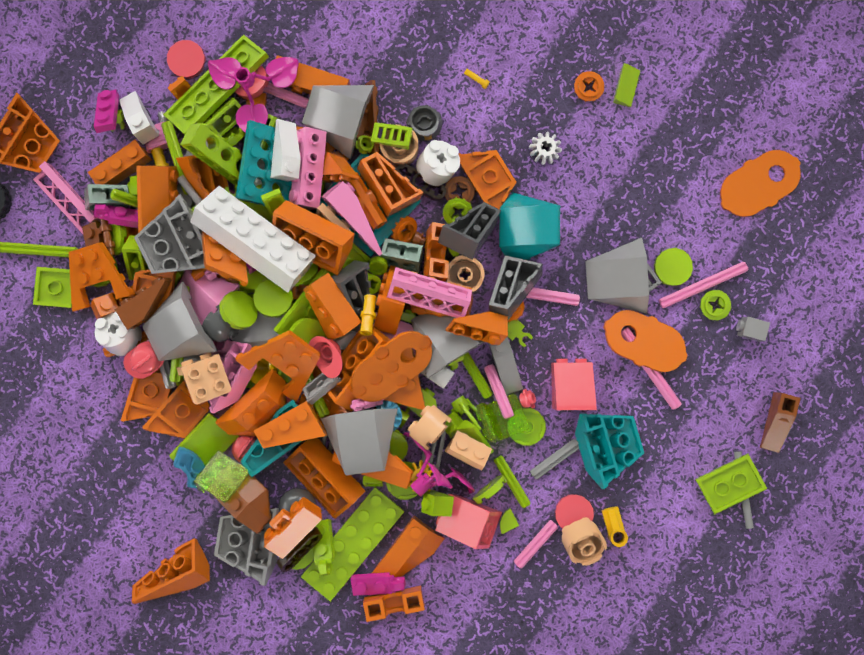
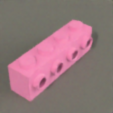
[289,127,327,210]

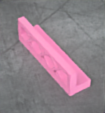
[33,161,100,234]
[387,268,472,318]

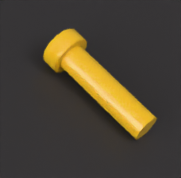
[464,69,490,89]

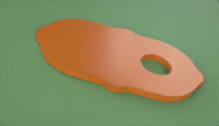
[720,150,801,217]
[603,310,687,372]
[351,331,432,402]

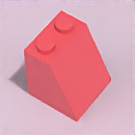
[551,359,597,410]
[435,494,502,549]

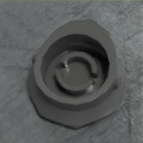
[406,105,442,142]

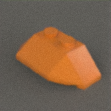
[215,369,286,436]

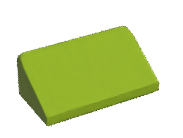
[613,63,640,107]
[456,420,494,454]

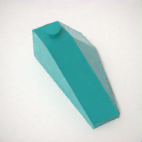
[240,399,302,477]

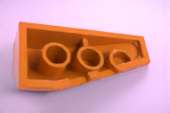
[332,451,413,489]
[372,516,445,577]
[132,538,210,604]

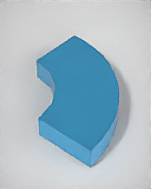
[173,447,208,490]

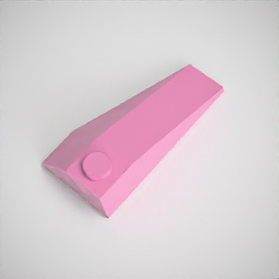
[321,181,382,256]

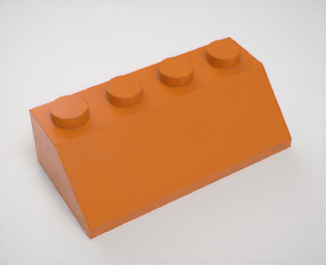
[136,165,179,233]
[272,200,355,276]
[327,326,390,411]
[283,438,365,519]

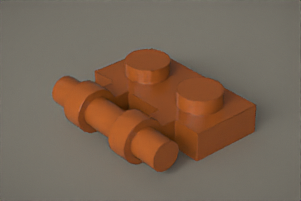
[82,219,116,256]

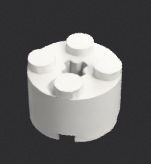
[416,140,460,186]
[95,312,142,356]

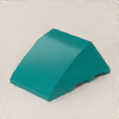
[499,192,560,260]
[575,413,644,489]

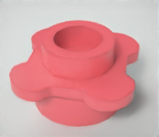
[519,389,536,409]

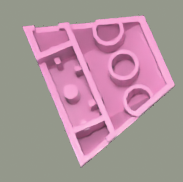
[176,270,241,325]
[209,340,257,413]

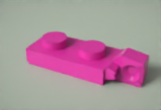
[94,204,138,228]
[351,572,406,596]

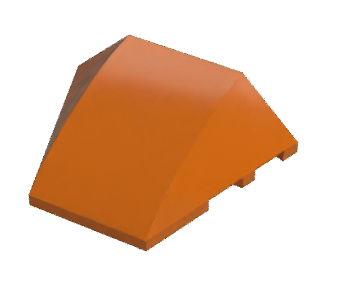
[0,93,60,173]

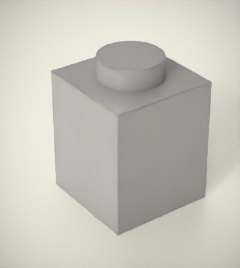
[736,317,770,342]

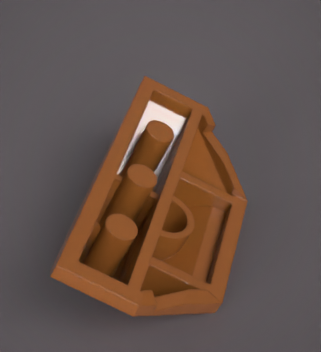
[208,464,271,534]

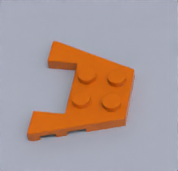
[69,242,134,311]
[235,330,320,402]

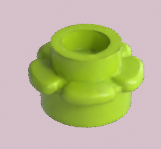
[355,135,374,154]

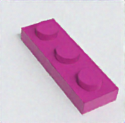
[94,89,119,133]

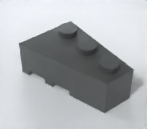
[438,202,501,260]
[489,256,543,320]
[331,260,375,332]

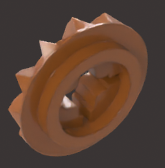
[445,176,474,203]

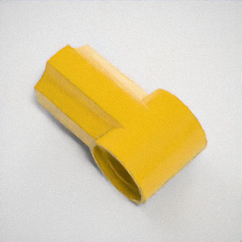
[601,506,628,547]

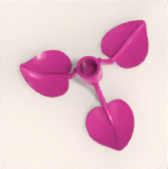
[208,57,299,133]
[402,432,475,497]

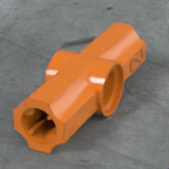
[344,172,387,230]

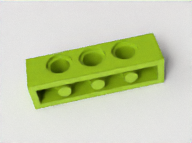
[180,123,256,185]

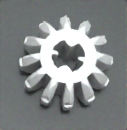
[529,132,562,165]

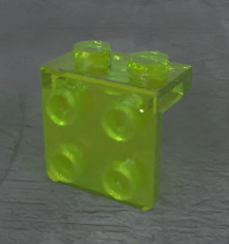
[476,394,529,443]
[194,450,249,503]

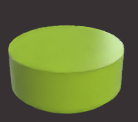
[368,256,388,275]

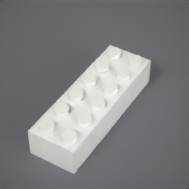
[190,186,316,292]

